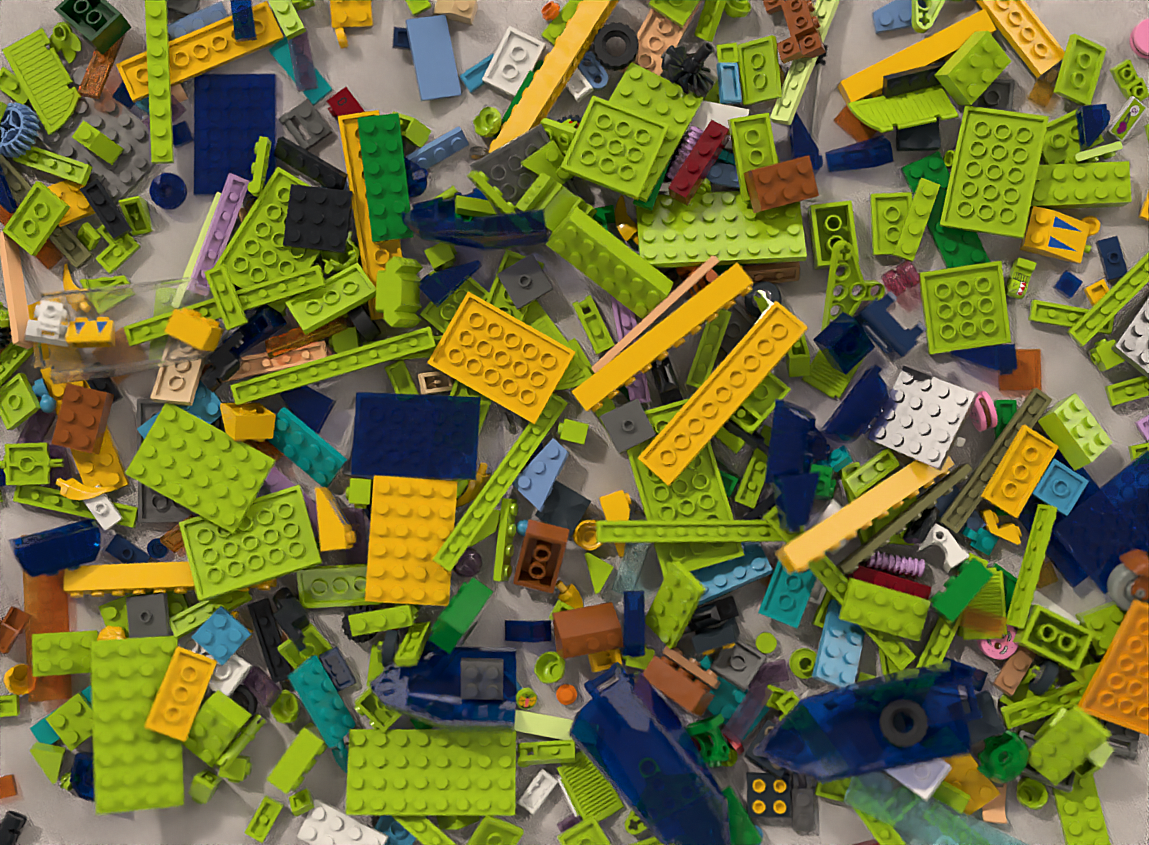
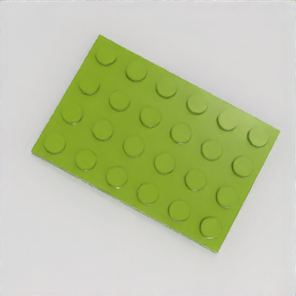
[609,62,704,202]
[940,105,1049,239]
[213,167,322,314]
[125,403,276,534]
[179,485,322,602]

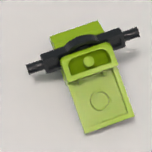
[714,372,791,457]

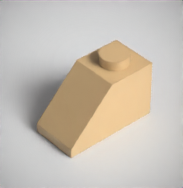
[433,0,478,26]

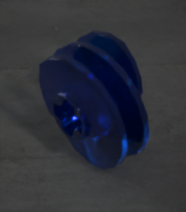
[149,173,187,210]

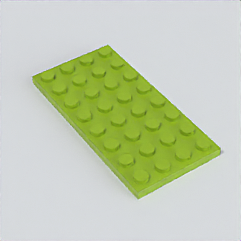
[636,191,807,268]
[626,398,744,579]
[90,635,184,815]
[346,729,516,816]

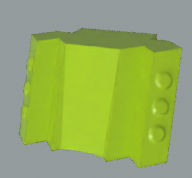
[515,172,597,234]
[376,256,423,328]

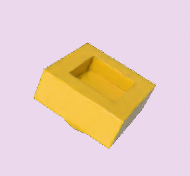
[1083,279,1109,306]

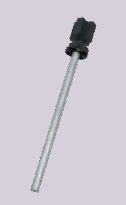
[809,44,828,142]

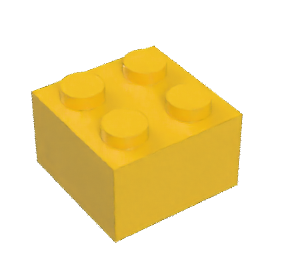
[164,307,225,352]

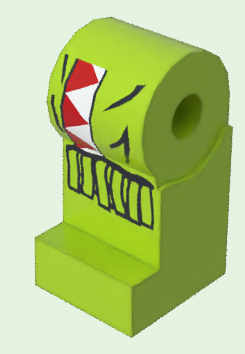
[1005,257,1037,300]

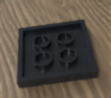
[283,184,354,254]

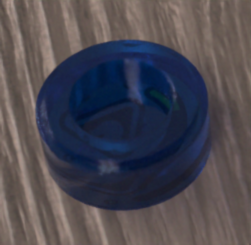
[147,538,169,559]

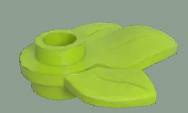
[49,22,82,63]

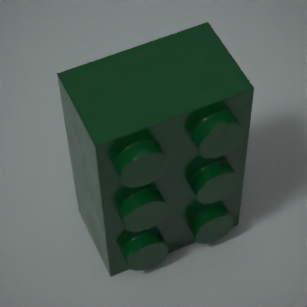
[54,0,131,55]

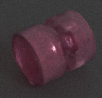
[881,260,920,297]

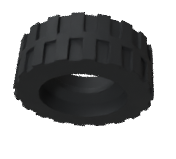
[593,22,638,71]
[879,699,928,747]

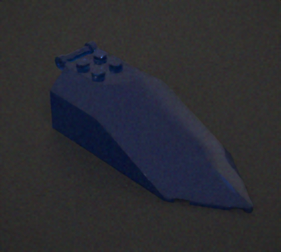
[753,661,983,783]
[568,662,731,845]

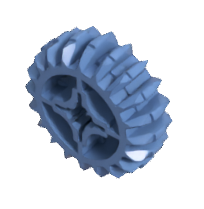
[0,102,40,158]

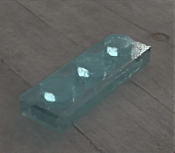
[611,543,651,598]

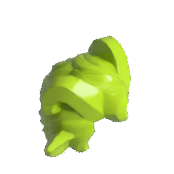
[321,231,361,275]

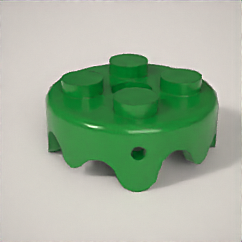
[976,730,1029,784]

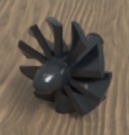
[661,42,714,98]

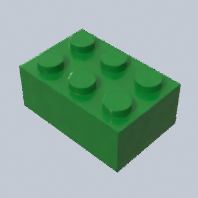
[929,558,994,624]
[429,577,494,654]

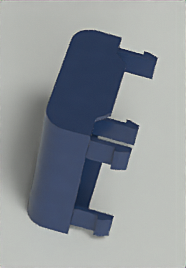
[852,291,927,362]

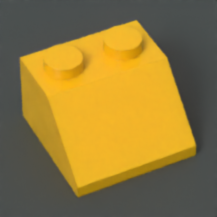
[220,403,276,442]

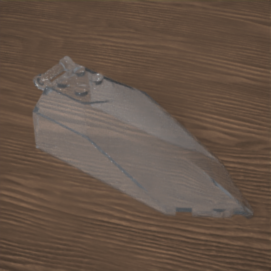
[33,277,256,384]

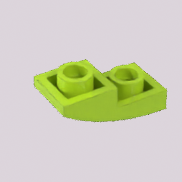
[1110,59,1149,102]

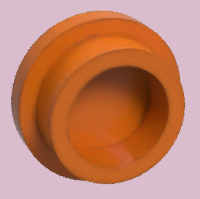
[541,1,560,21]
[556,684,577,705]

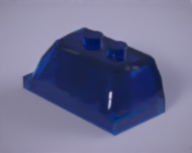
[819,364,890,444]
[764,399,817,485]
[8,519,101,577]

